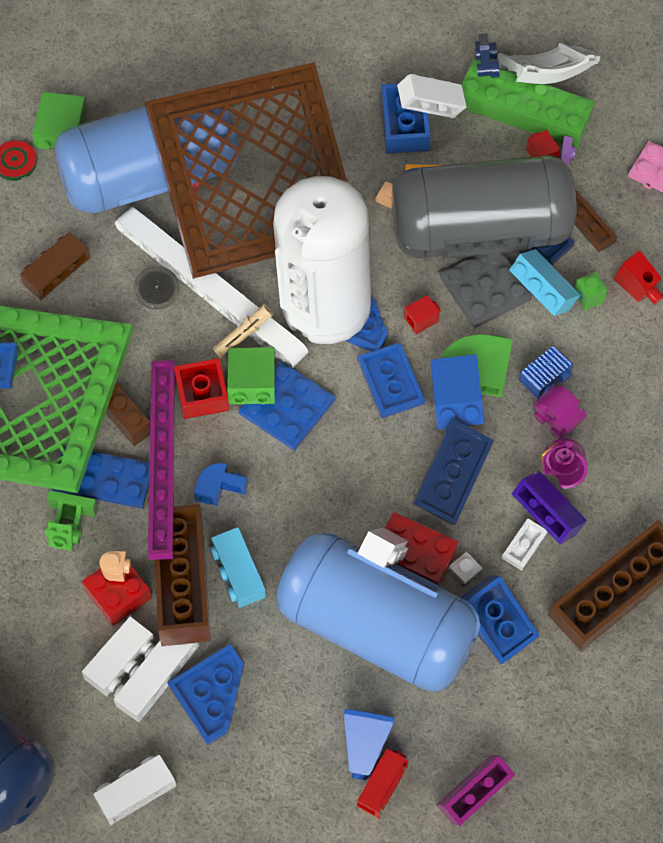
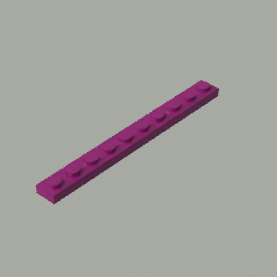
[148,360,175,560]

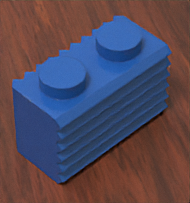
[519,345,573,399]

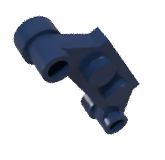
[475,33,500,78]

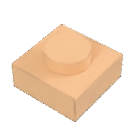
[375,181,393,209]

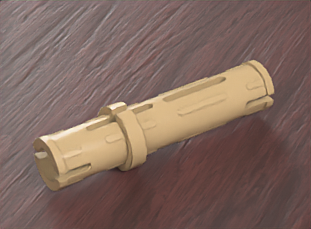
[213,304,273,358]

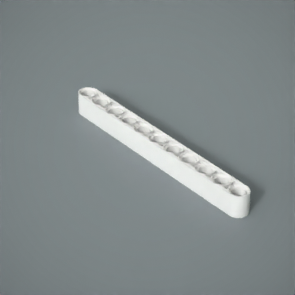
[115,207,308,368]

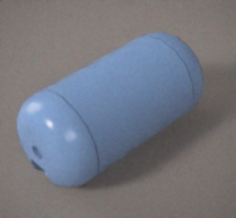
[54,106,239,213]
[276,533,480,692]

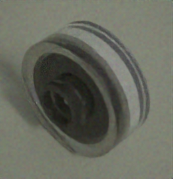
[134,266,179,314]

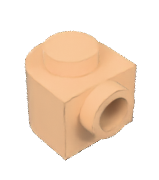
[100,551,131,582]

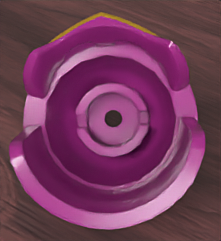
[542,438,587,488]

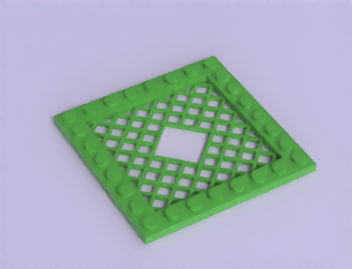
[0,306,134,493]

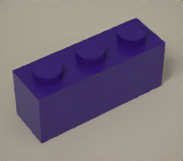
[512,471,587,544]

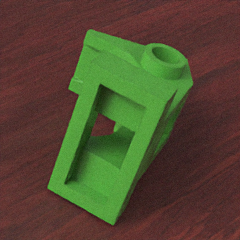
[45,490,98,551]

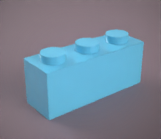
[509,249,580,316]
[209,527,266,608]

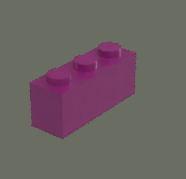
[436,755,515,826]

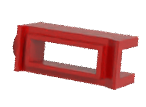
[357,749,409,819]

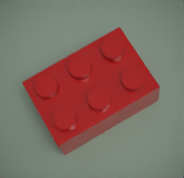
[385,512,459,586]

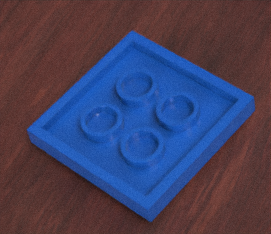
[238,361,336,451]

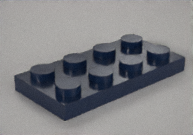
[412,419,494,525]

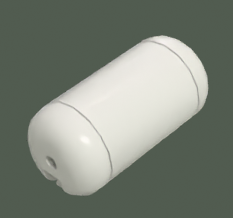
[273,176,371,344]

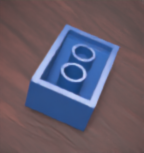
[431,354,485,429]
[460,575,540,664]

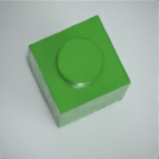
[575,272,607,311]

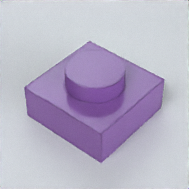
[560,136,576,166]

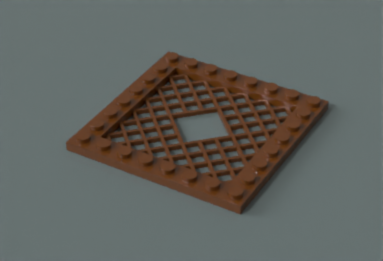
[144,62,347,279]

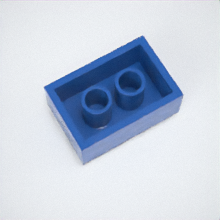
[381,83,430,154]

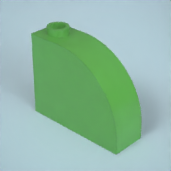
[440,335,513,397]

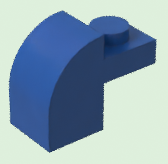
[194,463,248,506]

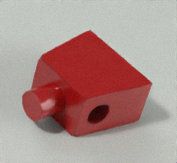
[613,250,663,305]

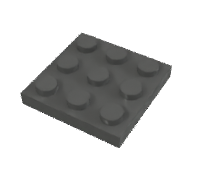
[440,253,532,328]

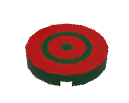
[0,140,37,181]

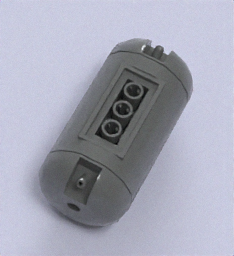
[392,155,577,259]

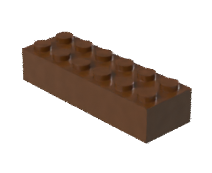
[155,504,211,647]
[548,520,663,651]

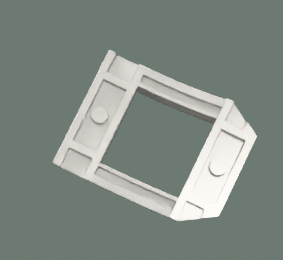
[498,42,600,84]

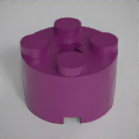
[533,384,587,439]

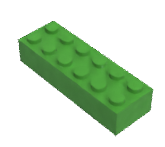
[462,60,595,148]

